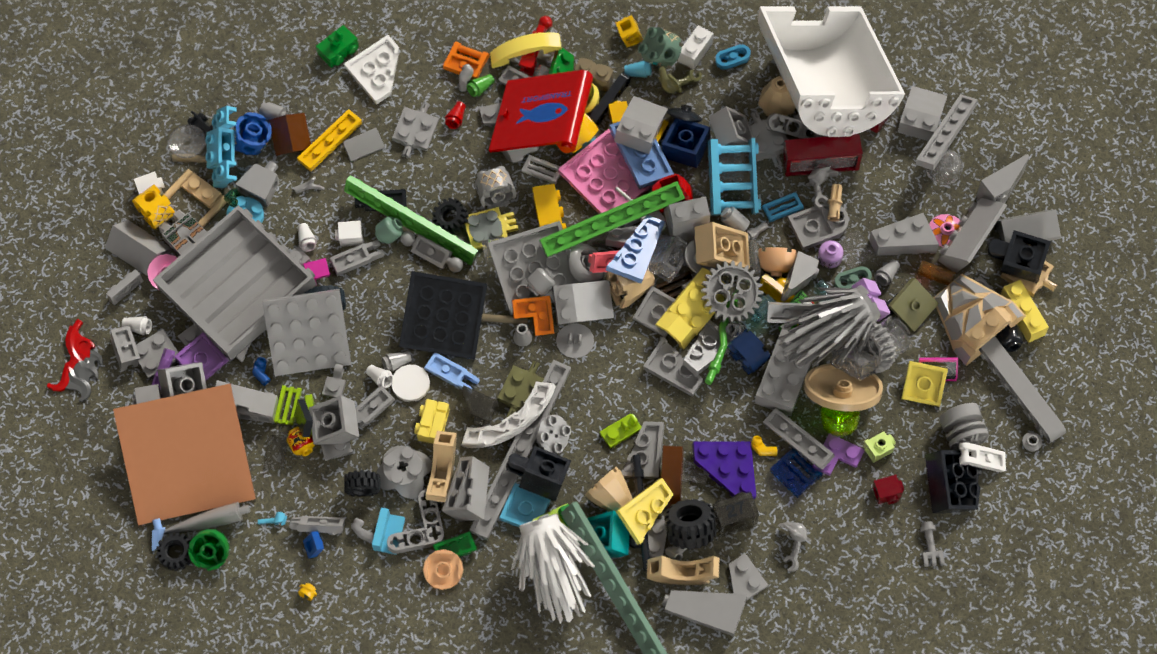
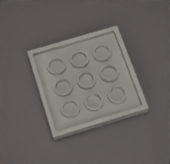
[487,221,580,316]
[262,289,351,376]

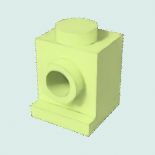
[863,432,895,463]

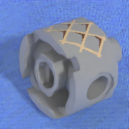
[475,166,516,209]

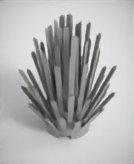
[778,285,881,368]

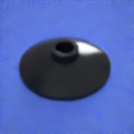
[667,104,702,122]

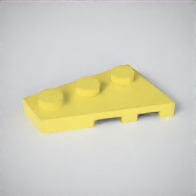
[616,478,673,545]

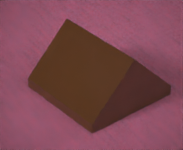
[268,113,311,156]

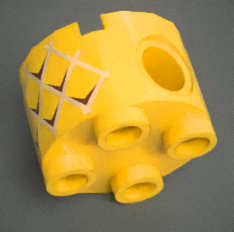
[132,184,175,229]

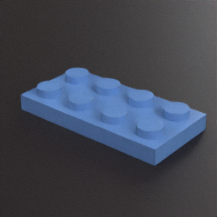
[609,122,674,189]

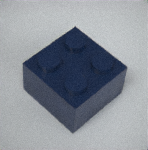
[662,118,711,168]

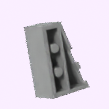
[869,213,939,256]
[442,456,490,521]

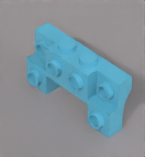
[205,106,237,188]

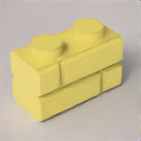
[414,399,450,444]

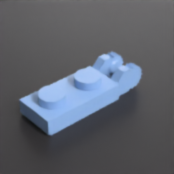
[424,353,480,394]

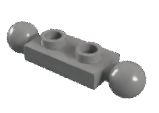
[400,231,463,272]

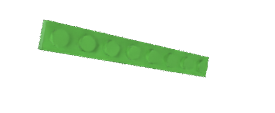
[344,175,478,266]
[539,181,685,258]

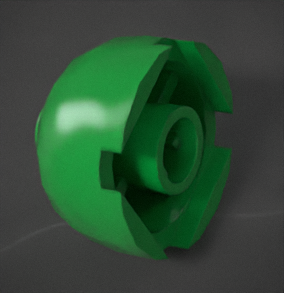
[188,529,230,571]

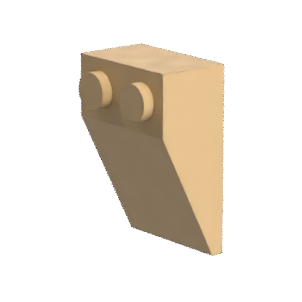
[694,222,750,270]

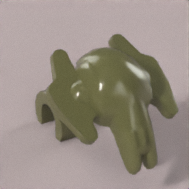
[658,66,702,95]

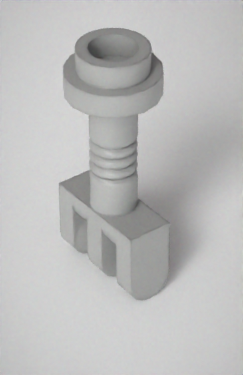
[920,521,944,567]

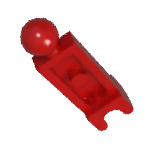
[519,16,553,76]

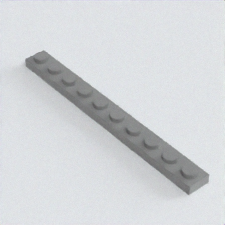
[469,360,571,540]

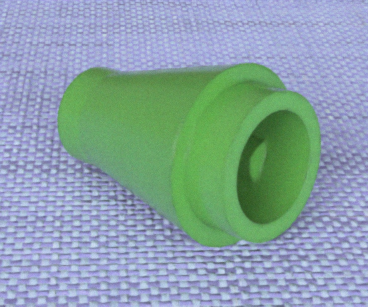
[467,74,495,97]

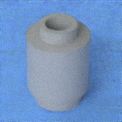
[259,102,288,121]

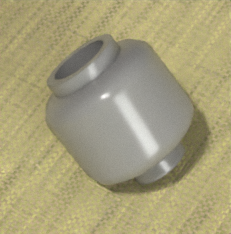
[527,268,555,296]

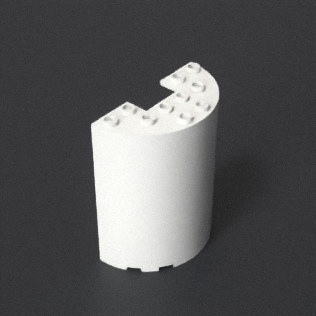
[758,6,905,137]

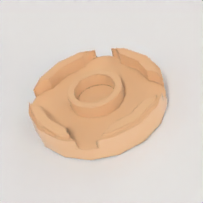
[423,549,464,590]

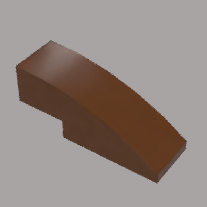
[661,446,684,509]

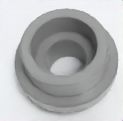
[1022,432,1042,452]

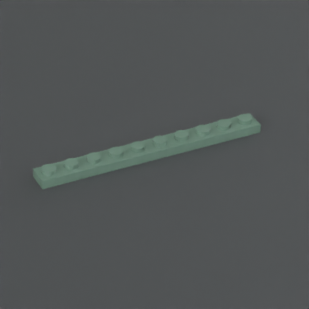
[561,502,667,654]

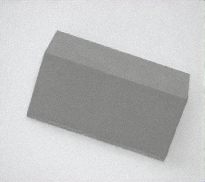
[995,210,1061,243]
[105,220,172,276]

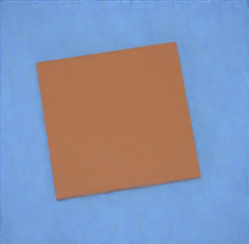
[113,383,256,525]

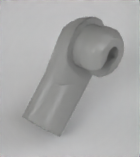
[459,64,474,92]
[351,518,374,543]

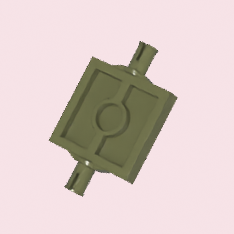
[497,361,544,418]

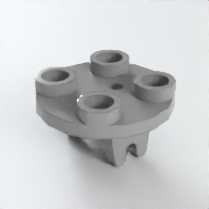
[536,415,571,453]

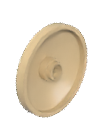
[804,363,883,411]

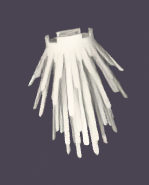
[511,514,595,624]

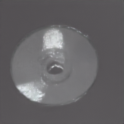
[169,125,206,158]

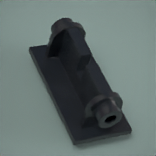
[187,111,213,140]

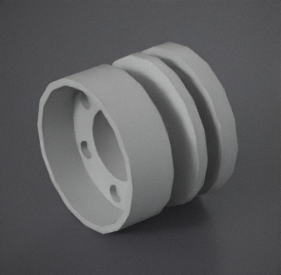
[939,403,990,451]

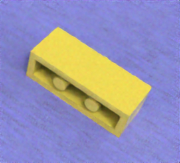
[1001,280,1049,343]

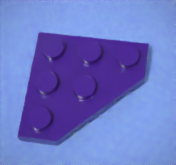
[692,441,756,500]

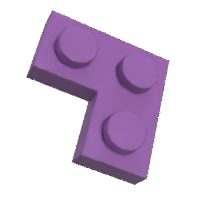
[812,433,865,476]

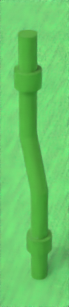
[705,293,738,385]

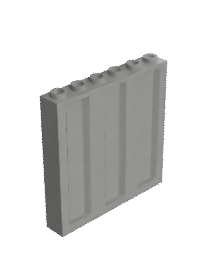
[153,205,317,360]

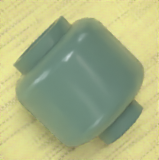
[375,216,403,244]

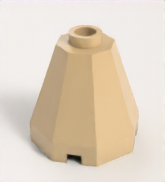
[758,76,795,118]
[606,270,655,309]
[585,467,633,512]

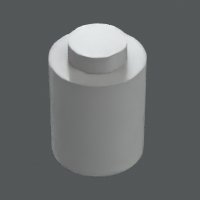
[721,207,750,232]

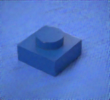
[303,531,324,559]

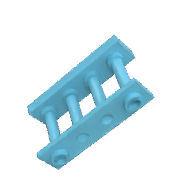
[708,138,761,216]

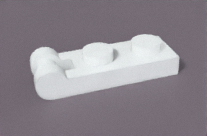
[959,443,1006,472]

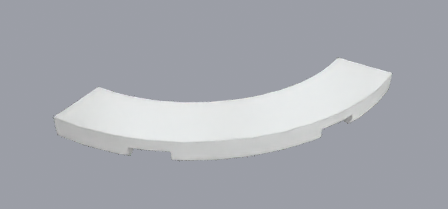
[461,382,556,448]

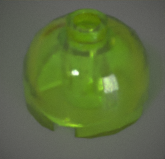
[821,407,860,438]

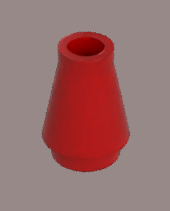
[445,102,466,129]

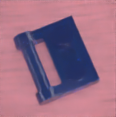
[770,448,823,498]

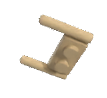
[162,169,229,227]

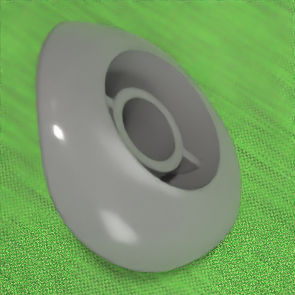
[569,243,605,283]

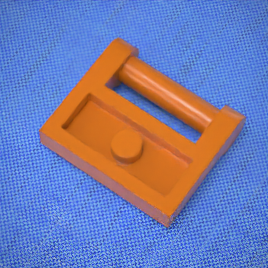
[443,42,490,80]

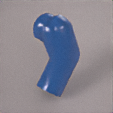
[252,357,271,386]

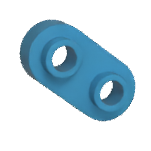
[715,44,751,70]

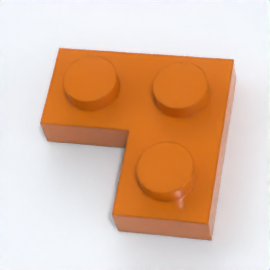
[512,296,554,336]

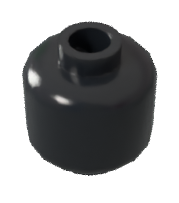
[996,325,1024,352]

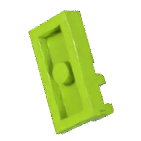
[600,413,642,449]

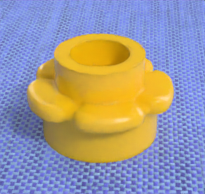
[298,583,317,601]

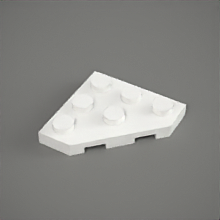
[344,35,399,105]

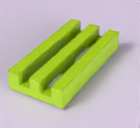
[274,385,302,426]

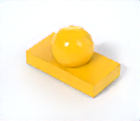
[759,273,795,303]

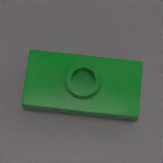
[433,531,478,557]

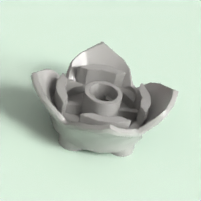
[377,446,432,499]

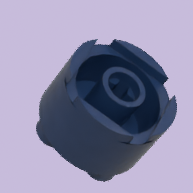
[727,329,771,375]

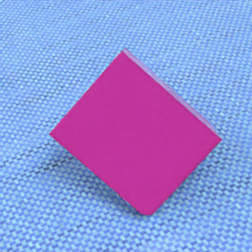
[304,258,330,286]

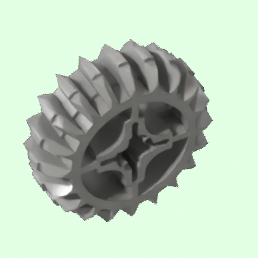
[852,322,897,373]

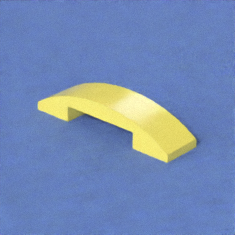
[490,33,562,68]

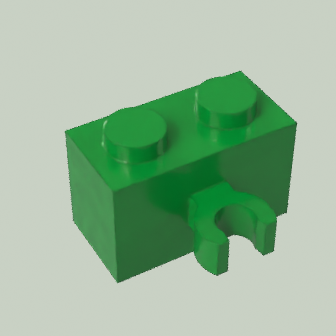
[316,25,359,68]

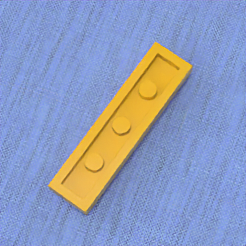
[297,109,362,172]

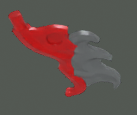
[47,319,103,402]

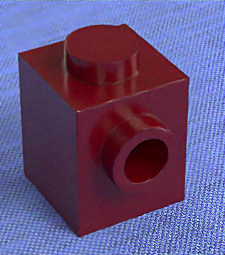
[872,475,904,504]

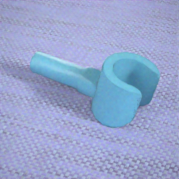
[258,512,287,526]

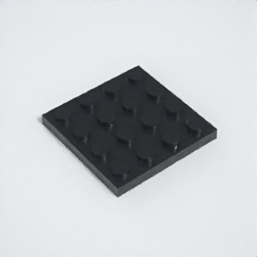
[399,271,488,360]

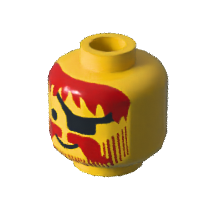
[287,427,315,456]

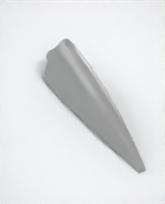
[164,502,250,534]

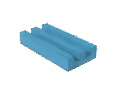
[762,192,804,222]

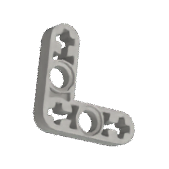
[387,489,444,554]

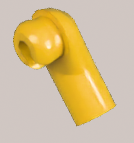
[751,436,777,456]

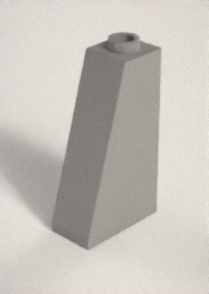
[662,590,747,636]

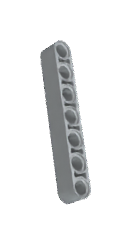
[979,336,1066,444]

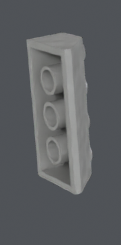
[938,198,1007,273]

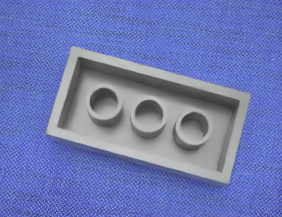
[755,329,815,416]

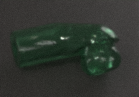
[224,188,241,207]

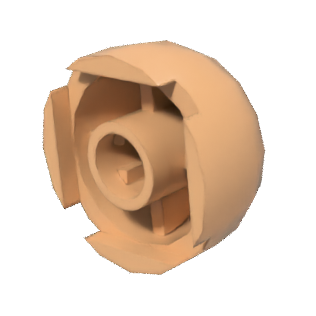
[758,247,796,277]

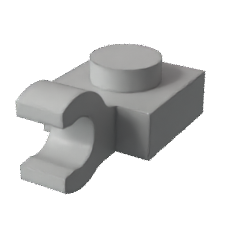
[322,364,346,398]

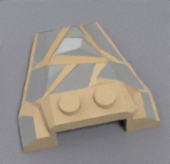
[933,274,1026,366]

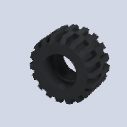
[665,499,717,550]

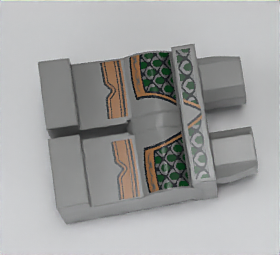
[158,210,208,256]

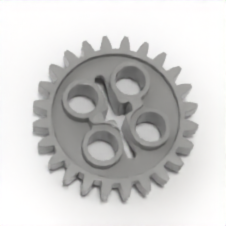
[700,260,763,323]

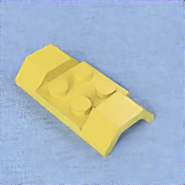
[655,268,730,350]

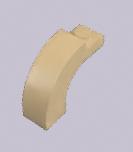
[426,431,456,502]
[647,556,719,585]

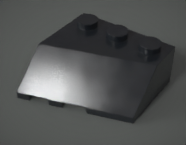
[925,450,982,514]

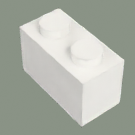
[678,25,714,70]

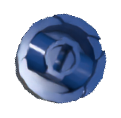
[232,112,272,155]

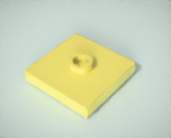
[901,361,948,407]

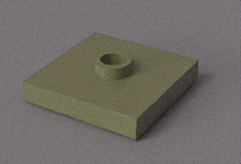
[888,277,939,332]

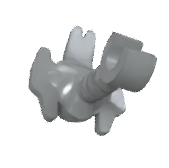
[806,166,839,211]
[777,522,811,572]

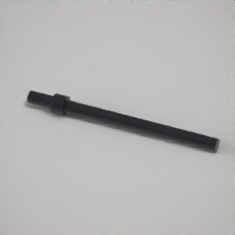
[632,455,650,571]

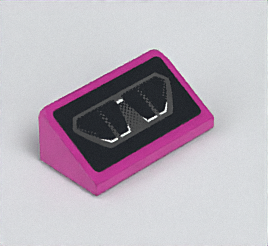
[918,358,958,381]

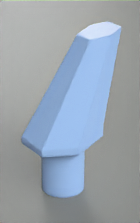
[152,518,166,551]

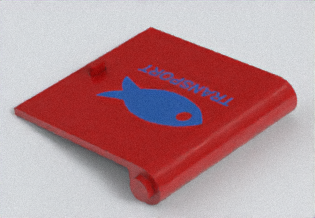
[489,70,593,153]

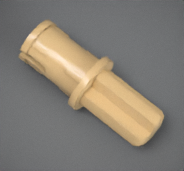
[827,184,843,222]

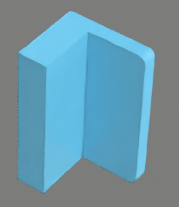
[372,508,405,554]

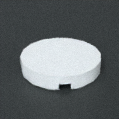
[392,364,430,402]

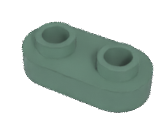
[834,266,872,289]

